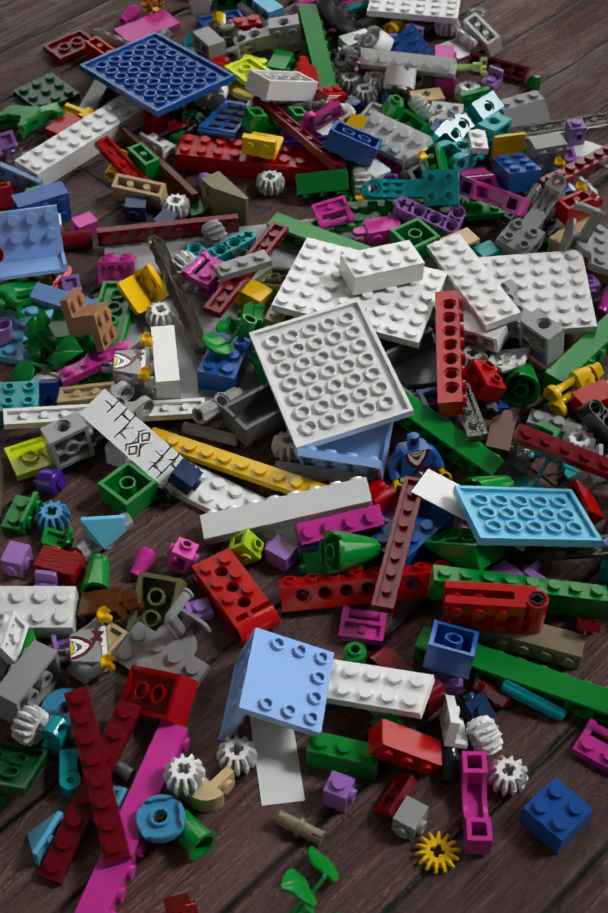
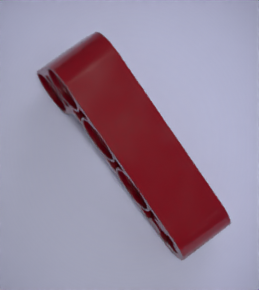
[366,645,446,720]

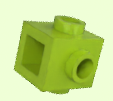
[229,528,264,566]

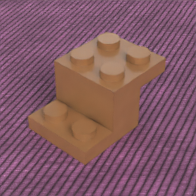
[60,287,117,352]

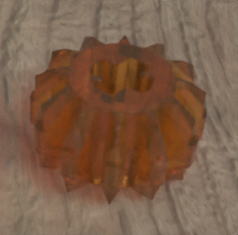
[141,0,166,14]

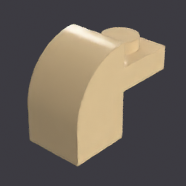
[180,766,235,812]

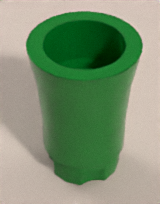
[80,553,110,596]
[163,809,217,861]

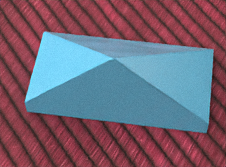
[81,515,126,549]
[27,811,64,866]

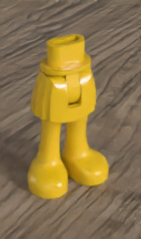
[543,362,604,417]

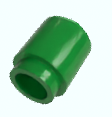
[343,642,367,664]

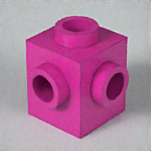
[166,536,199,575]

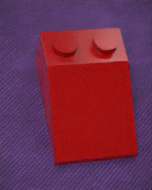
[121,665,199,727]

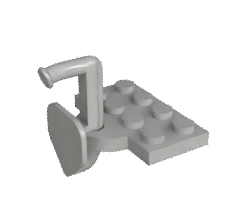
[558,200,608,276]
[113,588,211,688]

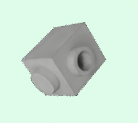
[391,795,429,841]

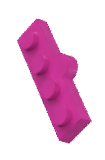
[280,100,345,140]
[57,339,132,387]

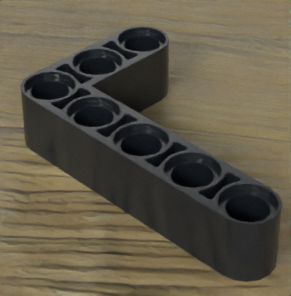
[577,399,608,449]

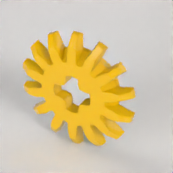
[415,831,460,874]

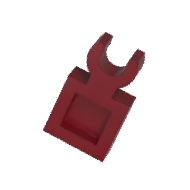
[471,677,513,708]

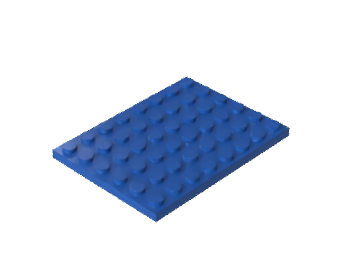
[80,31,235,117]

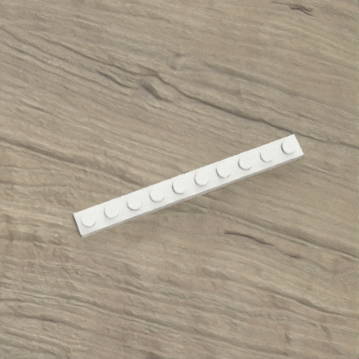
[3,398,205,430]

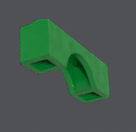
[241,106,306,134]

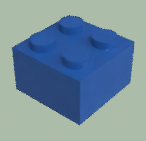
[422,620,479,680]
[520,777,594,855]

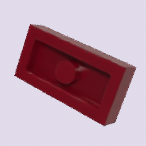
[574,616,601,636]
[372,774,417,819]

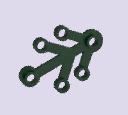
[176,100,218,137]

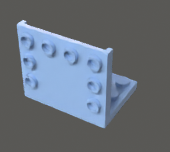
[0,204,68,283]
[297,422,393,481]
[218,627,334,742]

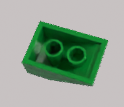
[423,527,505,570]

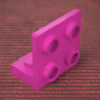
[97,253,137,284]

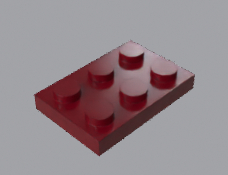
[43,29,92,64]

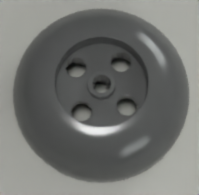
[316,0,364,35]

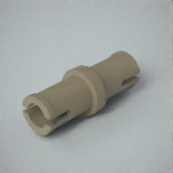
[275,810,326,846]

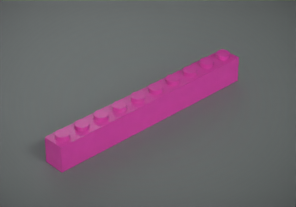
[74,720,191,913]

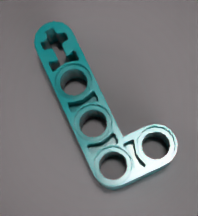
[186,229,256,272]

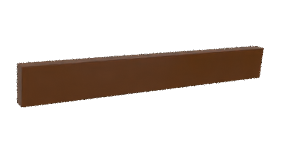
[121,125,199,206]

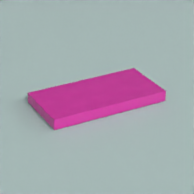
[113,10,181,42]

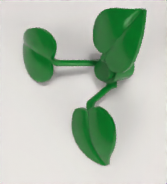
[9,310,83,382]
[202,314,261,368]
[279,846,339,913]

